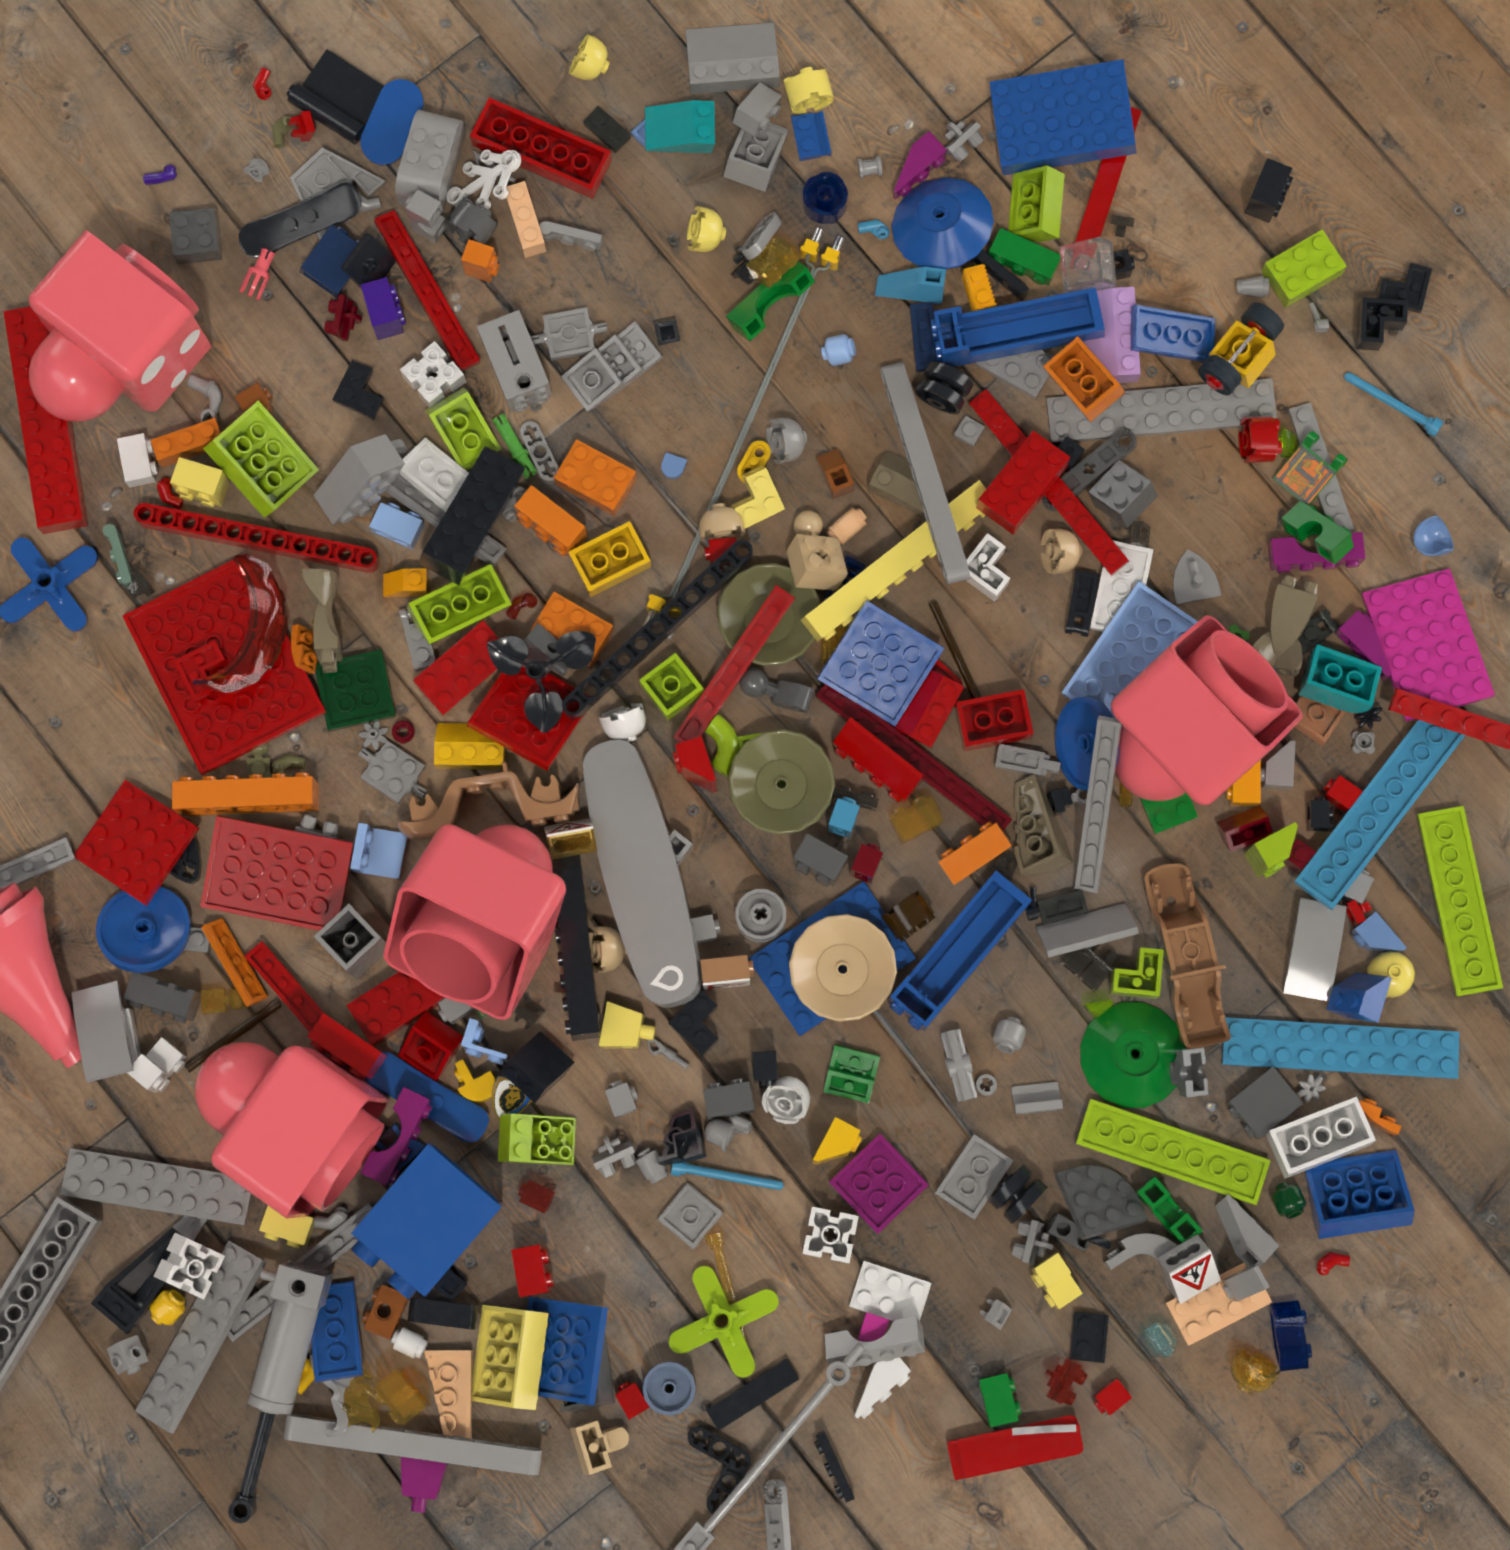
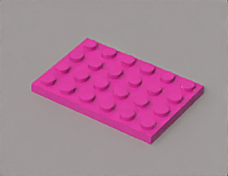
[1361,568,1495,722]

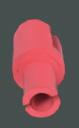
[239,248,275,301]

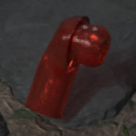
[505,593,537,620]

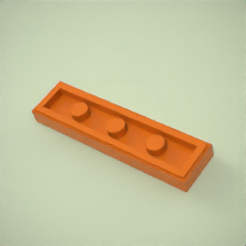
[201,918,268,1007]

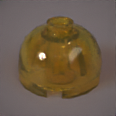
[1230,1348,1280,1393]

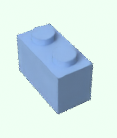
[369,502,425,550]

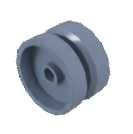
[643,1361,696,1416]

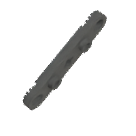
[1043,429,1137,511]

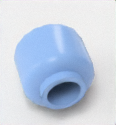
[821,334,856,366]

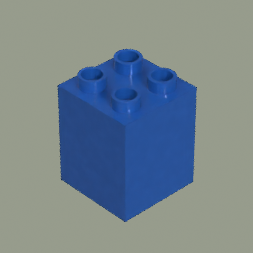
[351,1142,502,1299]

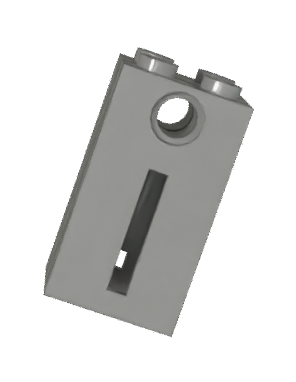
[477,310,552,413]
[314,904,386,979]

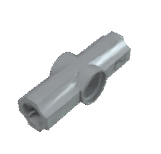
[940,1029,977,1102]

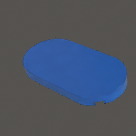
[361,79,424,166]

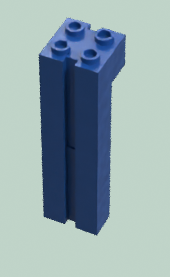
[931,287,1105,367]
[888,871,1032,1031]

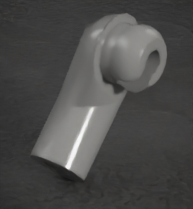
[357,191,382,212]

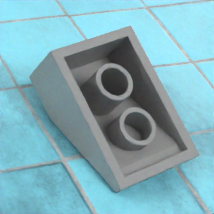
[723,123,789,192]

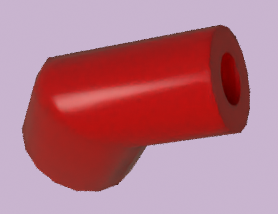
[1316,1252,1350,1276]

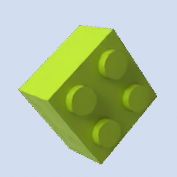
[639,653,704,721]

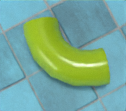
[705,714,740,778]

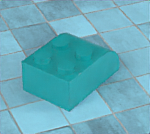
[1298,644,1382,713]

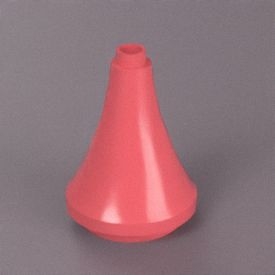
[0,882,81,1068]

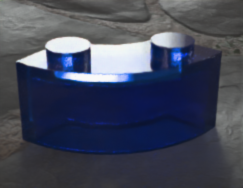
[1270,1300,1312,1371]

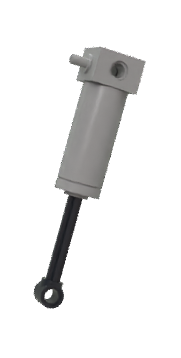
[228,1260,334,1524]

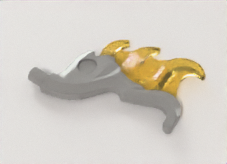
[310,1355,380,1437]

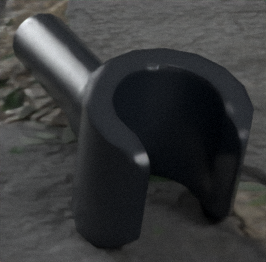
[1025,887,1040,921]

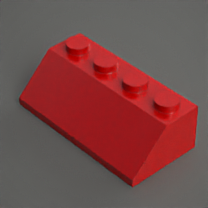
[832,717,924,804]

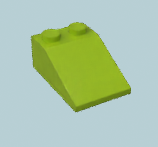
[425,388,502,471]

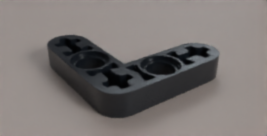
[688,1426,751,1514]

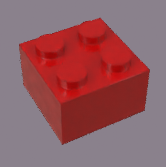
[511,1244,554,1298]

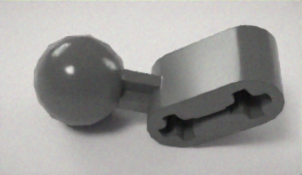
[739,668,815,713]

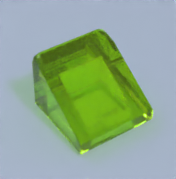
[1279,430,1297,458]
[1083,1000,1114,1019]

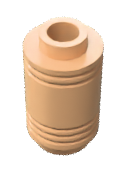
[826,507,867,546]

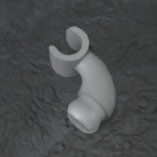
[503,486,526,522]

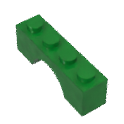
[726,257,815,342]

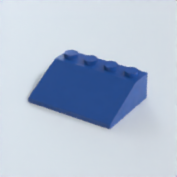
[1304,1150,1415,1239]

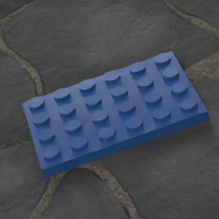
[748,881,916,1037]

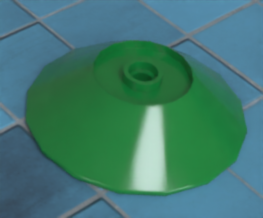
[1080,1002,1186,1108]

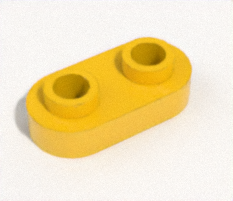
[737,441,771,484]

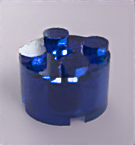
[803,172,848,224]

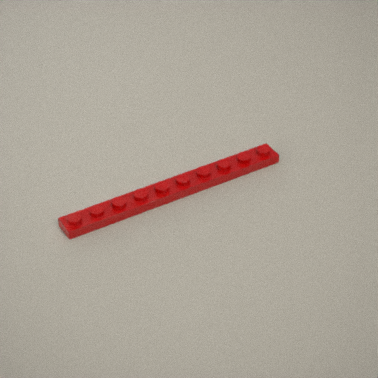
[969,389,1129,577]

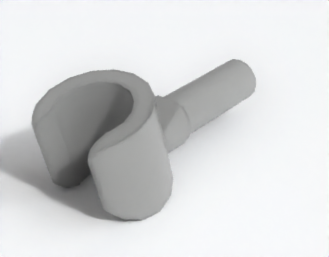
[1309,302,1329,332]

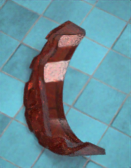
[192,554,287,693]

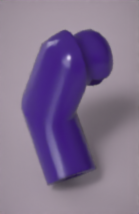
[143,165,177,185]

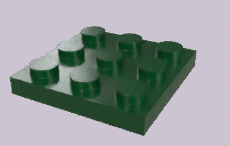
[315,649,396,732]

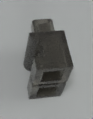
[1061,944,1118,992]

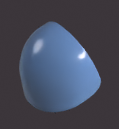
[1414,515,1454,556]

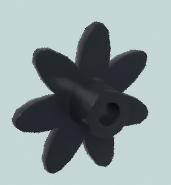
[1354,702,1383,729]

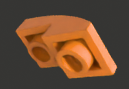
[291,624,317,674]
[1359,1098,1401,1136]

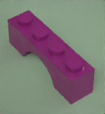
[1268,532,1366,573]
[360,1087,432,1187]

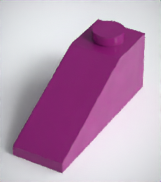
[1335,610,1392,682]

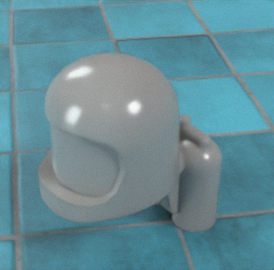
[704,1115,753,1152]

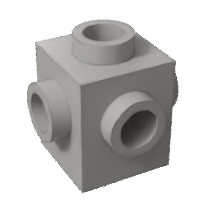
[107,1335,148,1376]

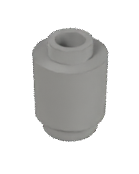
[636,1148,668,1185]

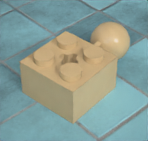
[786,510,848,591]

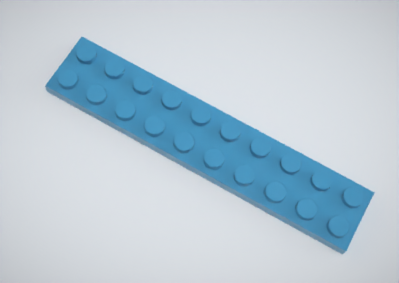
[1294,720,1465,911]
[1222,1017,1459,1079]

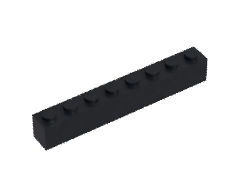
[551,852,600,1041]

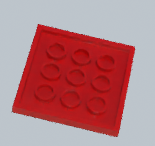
[467,666,590,771]
[74,780,200,906]

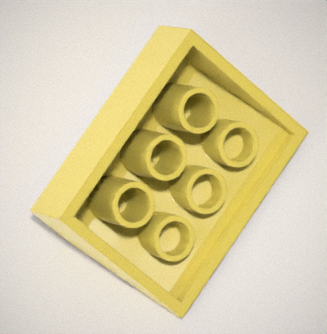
[472,1305,549,1410]

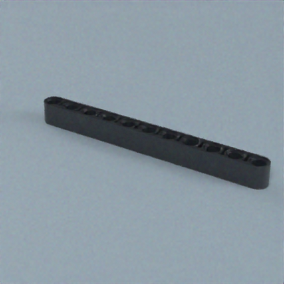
[562,539,753,720]

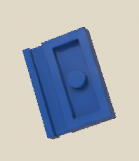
[791,111,831,162]

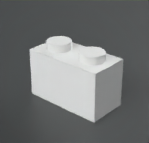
[117,433,158,488]

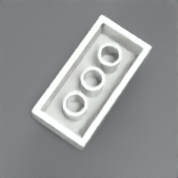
[1266,1097,1376,1179]

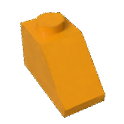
[383,568,429,597]
[1225,760,1261,807]

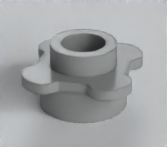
[244,158,270,182]
[1352,731,1375,754]

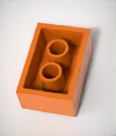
[1043,336,1125,422]
[554,439,637,517]
[514,485,588,557]
[530,592,614,670]

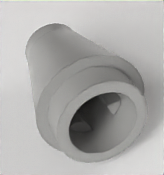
[1237,275,1269,298]

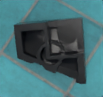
[657,1108,707,1165]

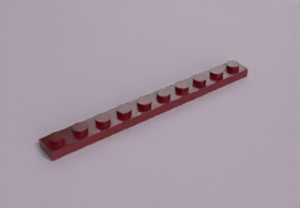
[815,684,1012,831]

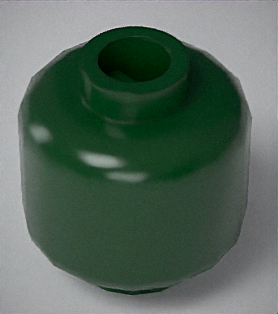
[1271,1182,1307,1219]

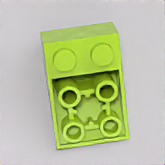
[498,1114,576,1165]

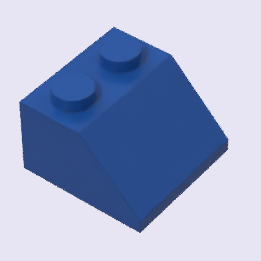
[1327,972,1392,1023]

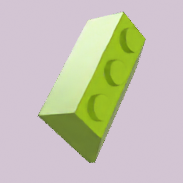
[1008,165,1065,242]
[1244,822,1298,878]

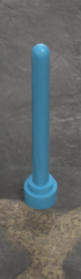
[1344,372,1444,437]
[671,1162,784,1190]

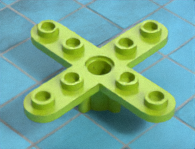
[669,1266,779,1378]

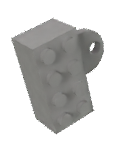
[313,434,408,525]

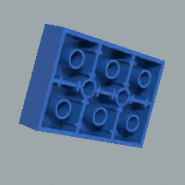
[990,59,1137,175]

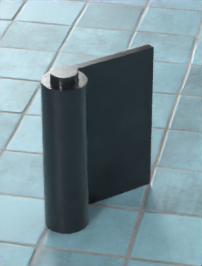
[286,49,384,145]

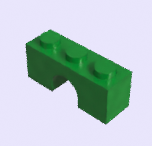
[1281,500,1354,565]
[1135,1177,1203,1245]

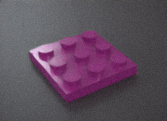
[829,1134,929,1234]

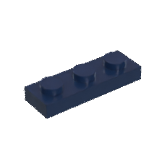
[910,302,938,372]

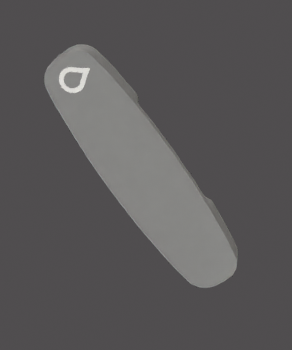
[583,739,702,1008]

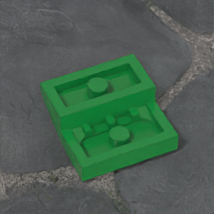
[823,1044,880,1104]

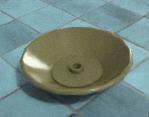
[717,563,821,666]
[728,729,835,835]

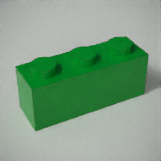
[988,228,1062,286]

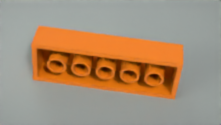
[172,773,319,816]

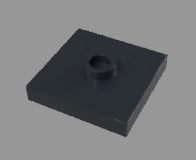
[340,233,396,290]

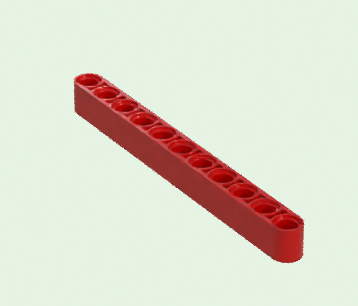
[133,503,379,573]

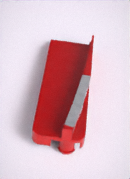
[946,1415,1084,1480]

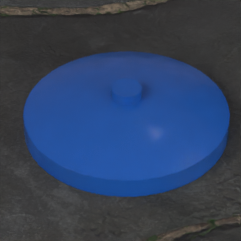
[1055,697,1120,790]
[96,887,191,973]

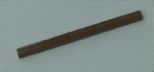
[929,601,981,699]
[184,999,282,1073]

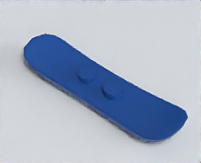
[365,1051,489,1143]

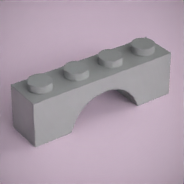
[825,1316,925,1371]

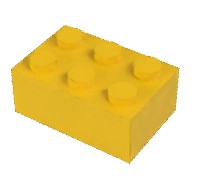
[569,521,652,598]

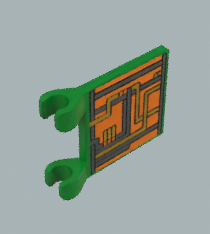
[1273,431,1348,505]

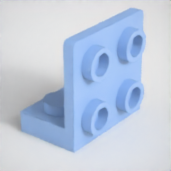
[350,823,407,879]
[461,1018,510,1065]

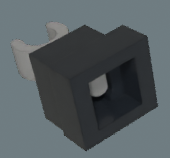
[1047,787,1087,816]

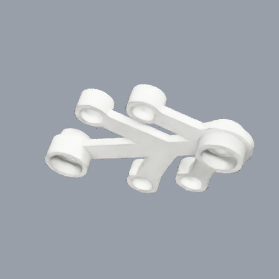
[446,149,521,210]

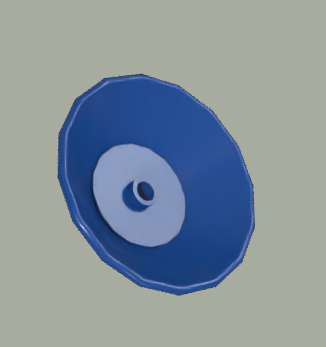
[892,177,994,269]

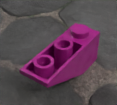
[893,131,947,200]

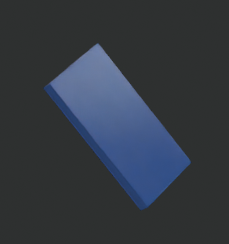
[1130,305,1215,362]
[311,1281,364,1383]

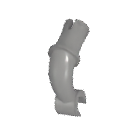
[187,375,222,422]

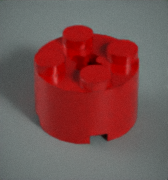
[1238,416,1282,463]

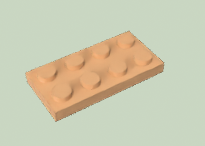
[1165,1262,1272,1346]

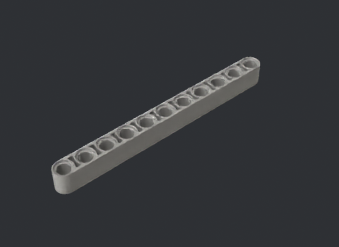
[880,362,970,585]
[283,1414,542,1475]

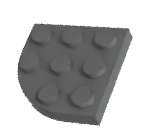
[1055,1165,1148,1240]

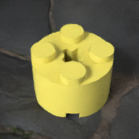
[783,67,834,114]

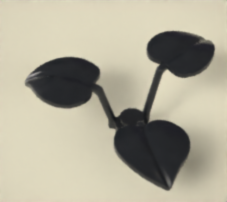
[487,631,596,733]

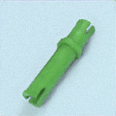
[492,414,537,479]

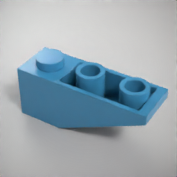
[875,267,946,304]

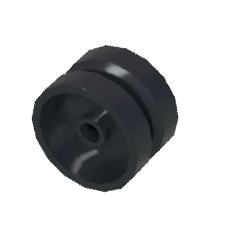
[915,362,973,414]
[988,1164,1048,1224]

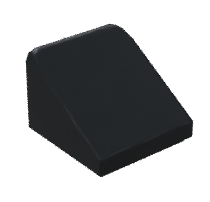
[653,316,680,346]

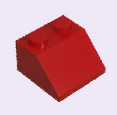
[398,1011,464,1082]

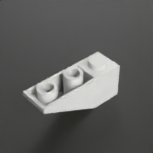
[854,1357,911,1419]

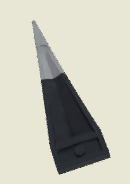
[91,1216,207,1334]

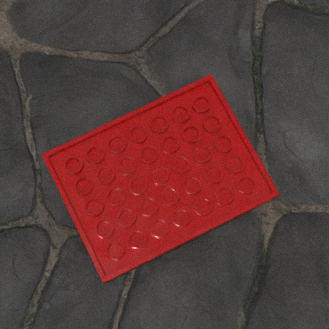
[122,554,326,776]

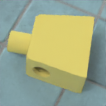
[599,1002,656,1049]

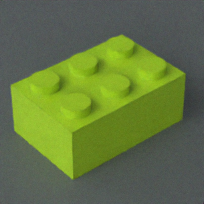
[1261,229,1347,308]

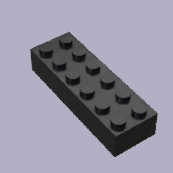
[418,446,525,585]

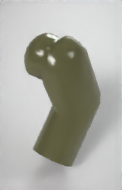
[272,116,293,148]
[272,754,307,774]

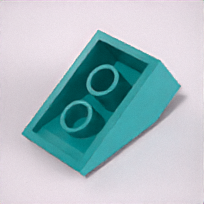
[645,100,715,153]

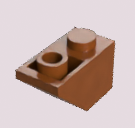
[816,449,854,499]

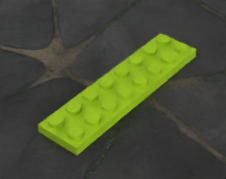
[1416,806,1503,997]
[1075,1099,1271,1206]

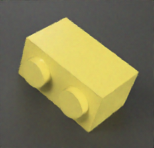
[259,1206,315,1249]

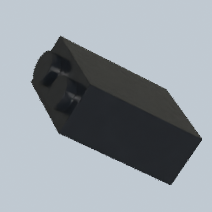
[500,1031,575,1103]

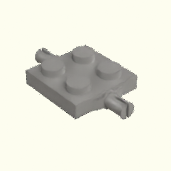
[530,307,608,361]
[358,741,428,805]

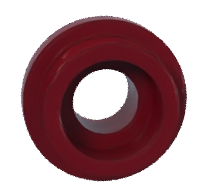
[392,720,415,744]

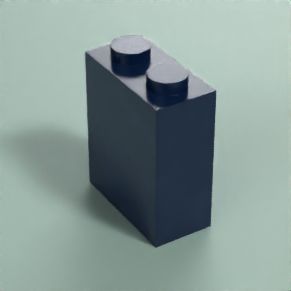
[300,224,360,299]

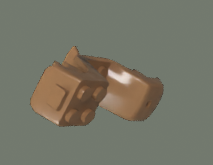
[396,761,580,840]
[1144,863,1231,1049]

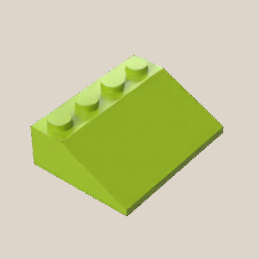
[203,400,319,518]

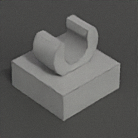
[980,1299,1013,1330]

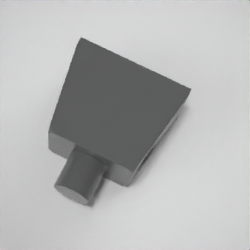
[522,623,569,677]

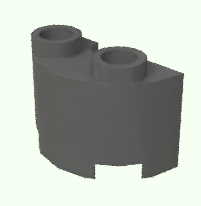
[1169,1048,1209,1097]

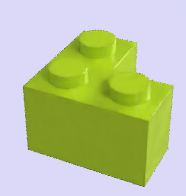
[1110,947,1164,999]

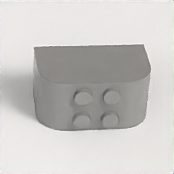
[395,110,467,216]

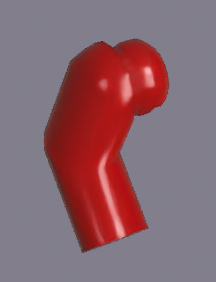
[253,67,272,100]
[156,478,184,509]

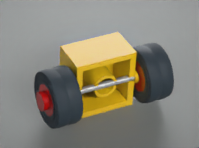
[1198,302,1284,396]

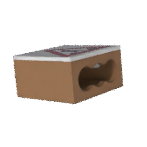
[700,955,754,990]

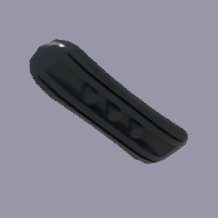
[238,182,361,258]

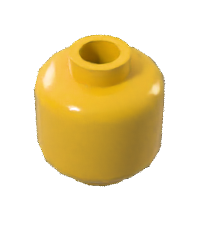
[150,1290,185,1325]

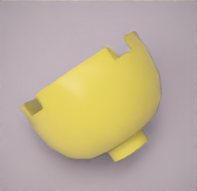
[569,34,610,80]
[687,206,726,253]
[1367,951,1415,998]

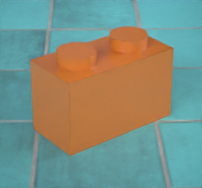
[461,239,500,283]

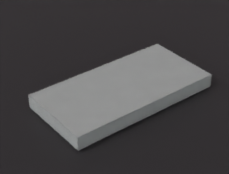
[1036,903,1139,958]

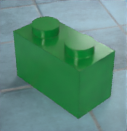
[978,1373,1021,1427]

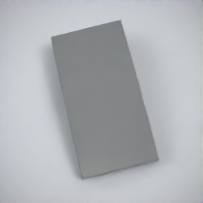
[561,321,664,412]
[1283,897,1347,1001]
[71,981,134,1083]

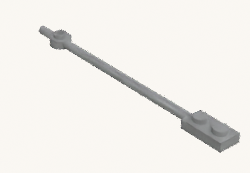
[674,1342,866,1550]

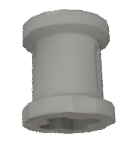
[857,156,883,179]

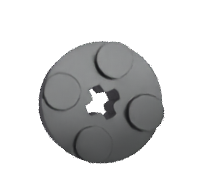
[444,197,498,244]

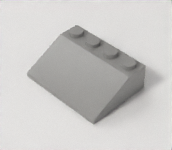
[686,23,780,94]

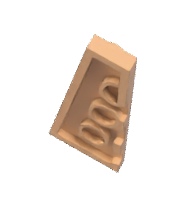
[424,1350,473,1439]

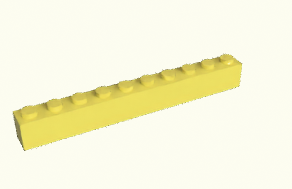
[801,480,986,642]

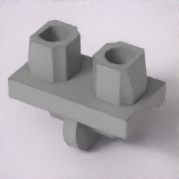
[945,121,984,162]
[295,814,340,839]
[591,1135,636,1178]
[1012,1220,1054,1265]

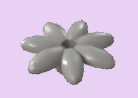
[359,721,388,750]
[1297,1074,1326,1103]

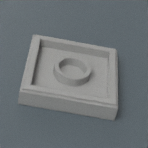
[657,1183,724,1250]

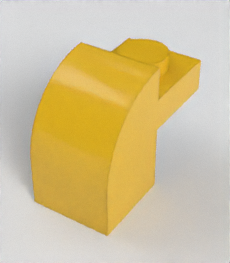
[454,1059,496,1103]

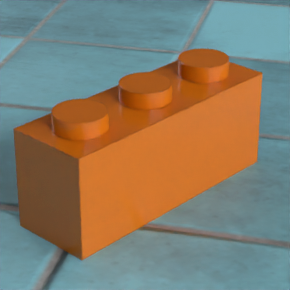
[150,418,222,468]
[938,821,1013,885]

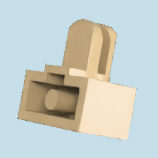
[570,1420,629,1475]

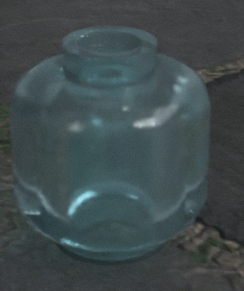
[1142,1322,1178,1359]

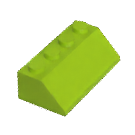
[407,564,512,645]

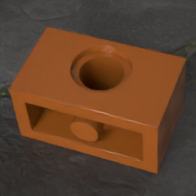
[362,1284,409,1340]

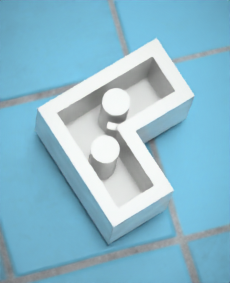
[966,533,1010,602]
[127,1037,187,1093]

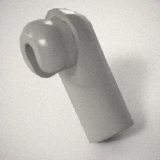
[314,1206,348,1230]

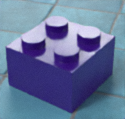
[361,277,406,340]

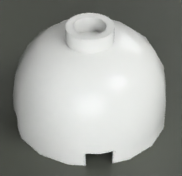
[598,702,646,742]
[762,1076,810,1124]

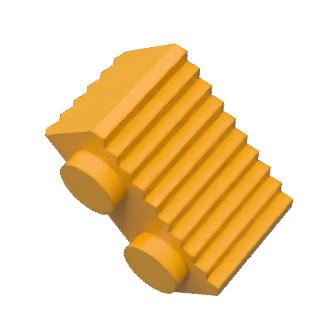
[962,264,996,312]

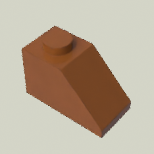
[234,382,273,414]

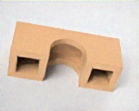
[506,181,546,258]

